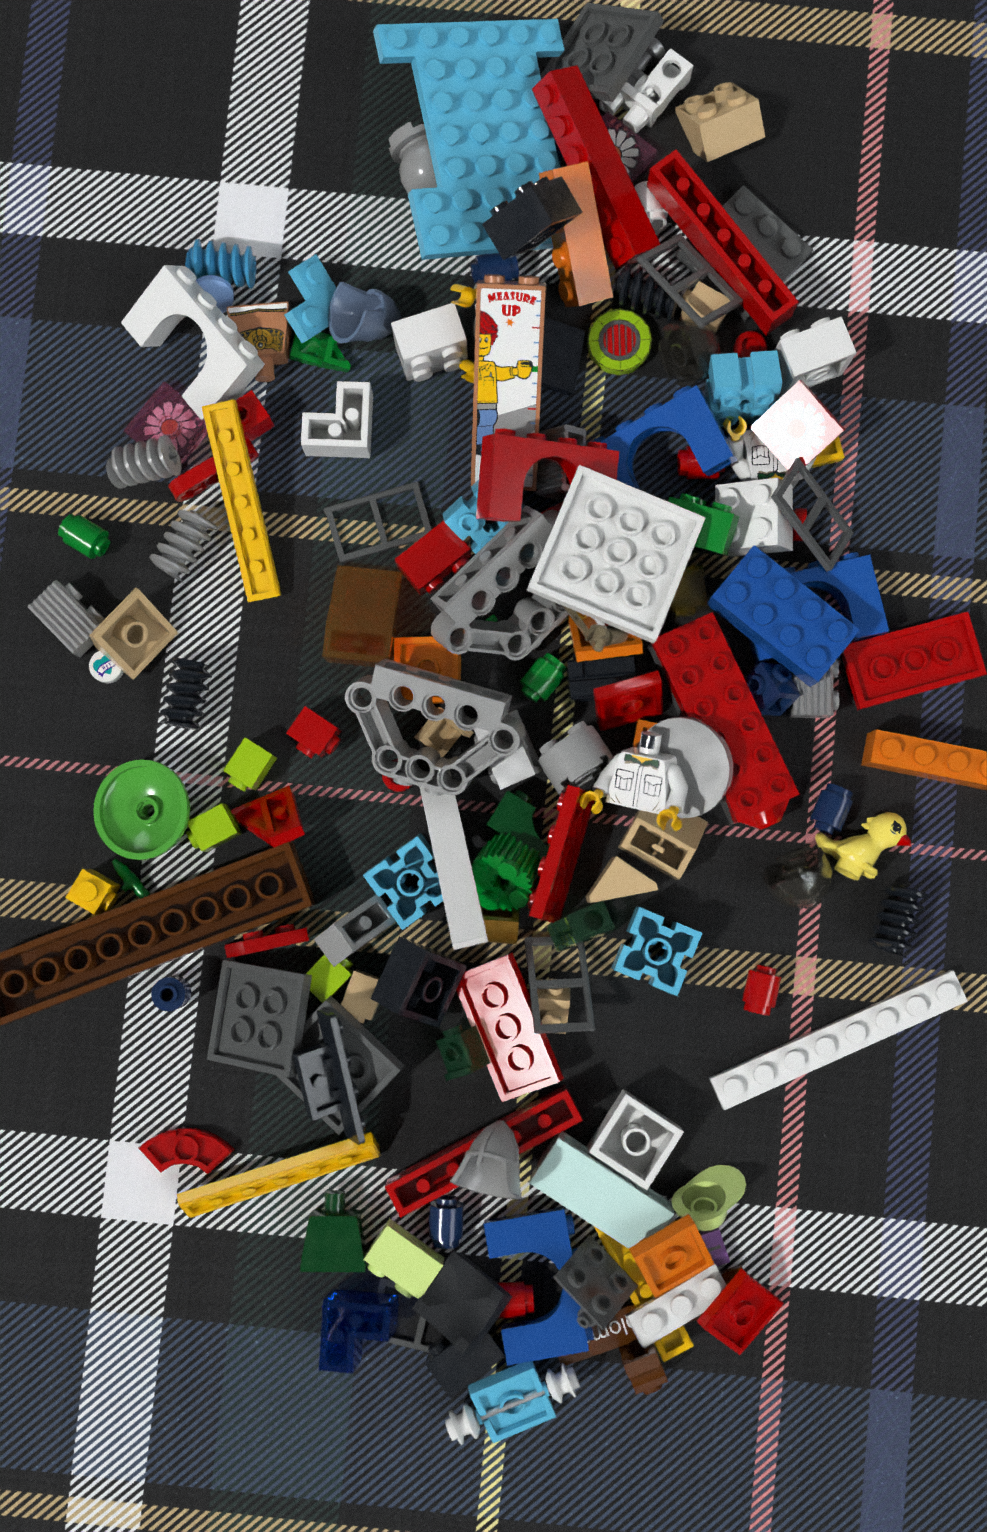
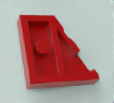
[231,786,305,848]
[224,923,309,958]

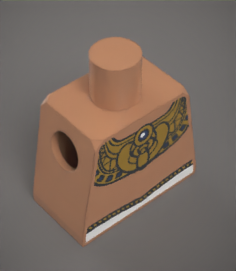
[227,301,292,382]

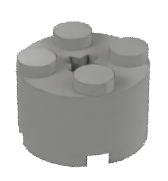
[538,721,614,796]

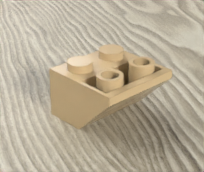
[675,82,765,162]
[618,810,708,880]

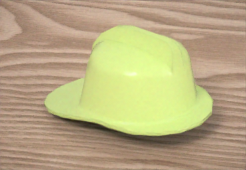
[671,1165,746,1231]

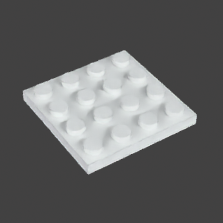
[527,465,706,644]

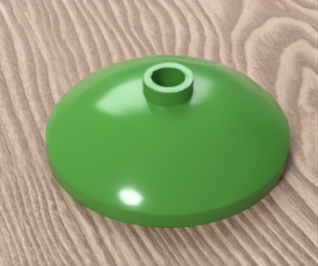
[94,760,190,860]

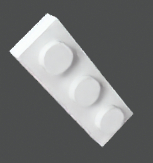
[625,1264,727,1348]

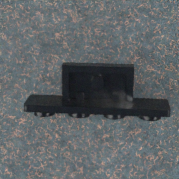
[293,1008,366,1145]

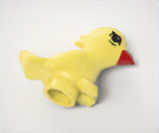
[815,812,911,880]

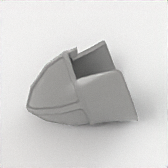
[450,1120,522,1200]

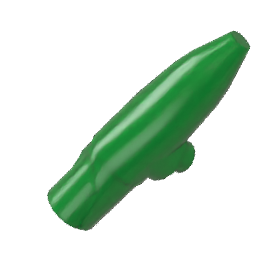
[112,859,151,899]

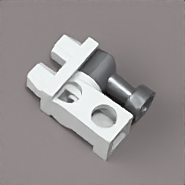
[599,37,693,134]

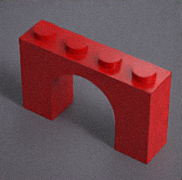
[476,429,619,522]

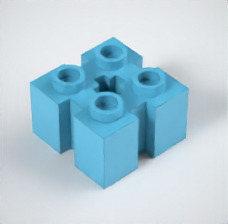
[704,350,783,427]
[443,479,525,554]
[363,833,443,930]
[611,907,702,996]

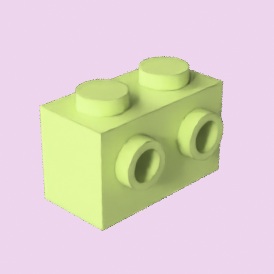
[364,1218,445,1299]

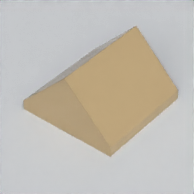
[89,588,178,680]
[586,856,658,903]

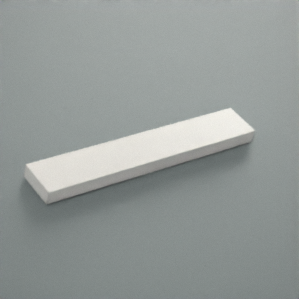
[419,769,488,950]

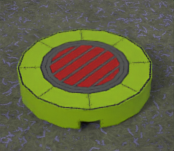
[587,309,652,375]

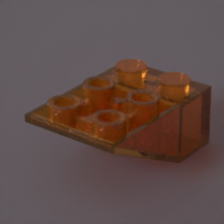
[322,565,403,667]

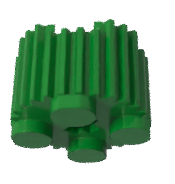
[471,833,543,911]

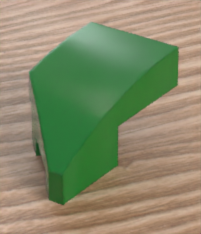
[289,332,351,372]

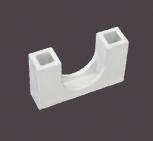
[121,265,265,421]

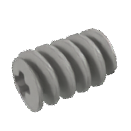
[106,435,181,489]
[149,509,218,582]

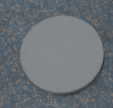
[637,716,733,818]

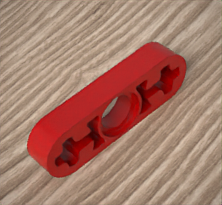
[168,439,258,502]

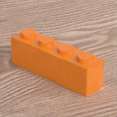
[539,161,613,307]
[861,729,987,790]

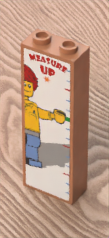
[471,274,546,491]

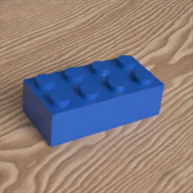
[707,545,860,687]

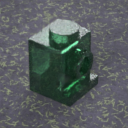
[436,1024,490,1081]

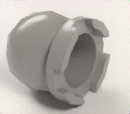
[389,122,437,194]

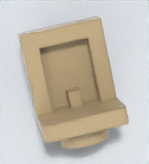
[414,707,474,757]
[537,979,570,1034]

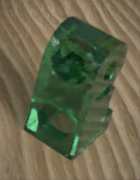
[546,901,615,952]

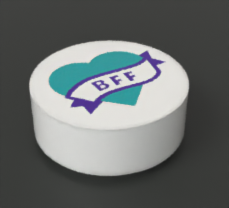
[89,651,123,683]

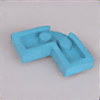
[284,254,336,343]

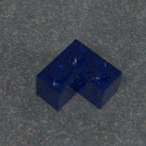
[319,1289,399,1374]

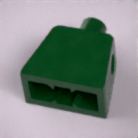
[300,1190,368,1272]

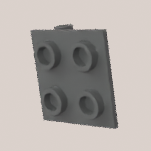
[553,1235,638,1330]

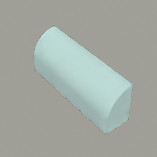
[529,1131,674,1249]

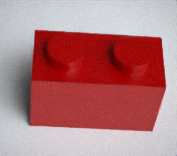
[394,520,471,596]

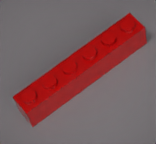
[532,65,660,269]
[647,149,799,336]
[385,1085,583,1218]

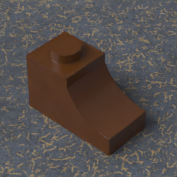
[619,1341,668,1395]

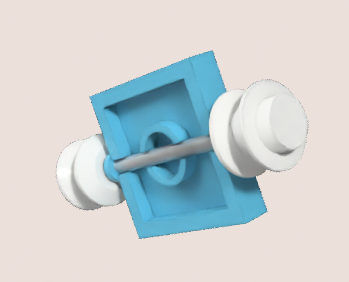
[445,1361,580,1445]

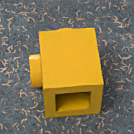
[65,869,121,915]

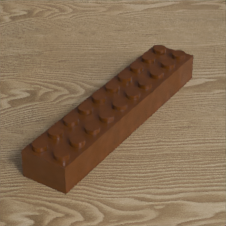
[0,842,317,1026]

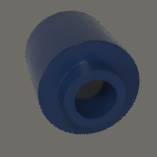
[470,253,519,284]
[810,783,853,835]
[151,976,192,1012]
[429,1195,464,1249]

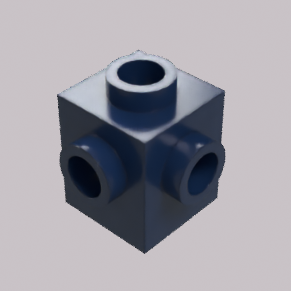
[745,662,801,716]

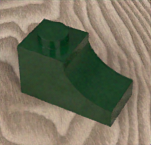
[487,789,549,857]

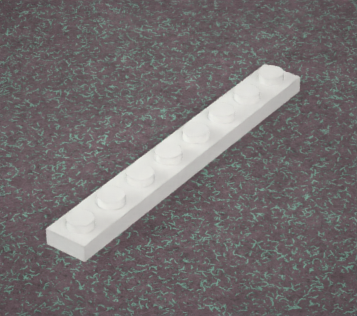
[709,970,968,1110]

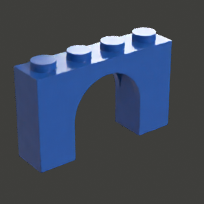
[591,385,738,490]
[748,552,889,665]
[484,1206,594,1366]

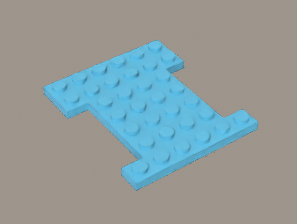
[373,19,564,260]

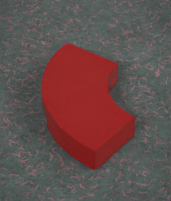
[138,1128,234,1174]

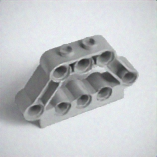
[430,505,569,661]
[345,658,526,796]

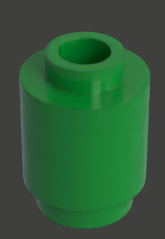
[58,514,110,559]
[520,653,567,703]

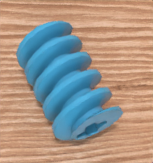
[185,239,256,289]

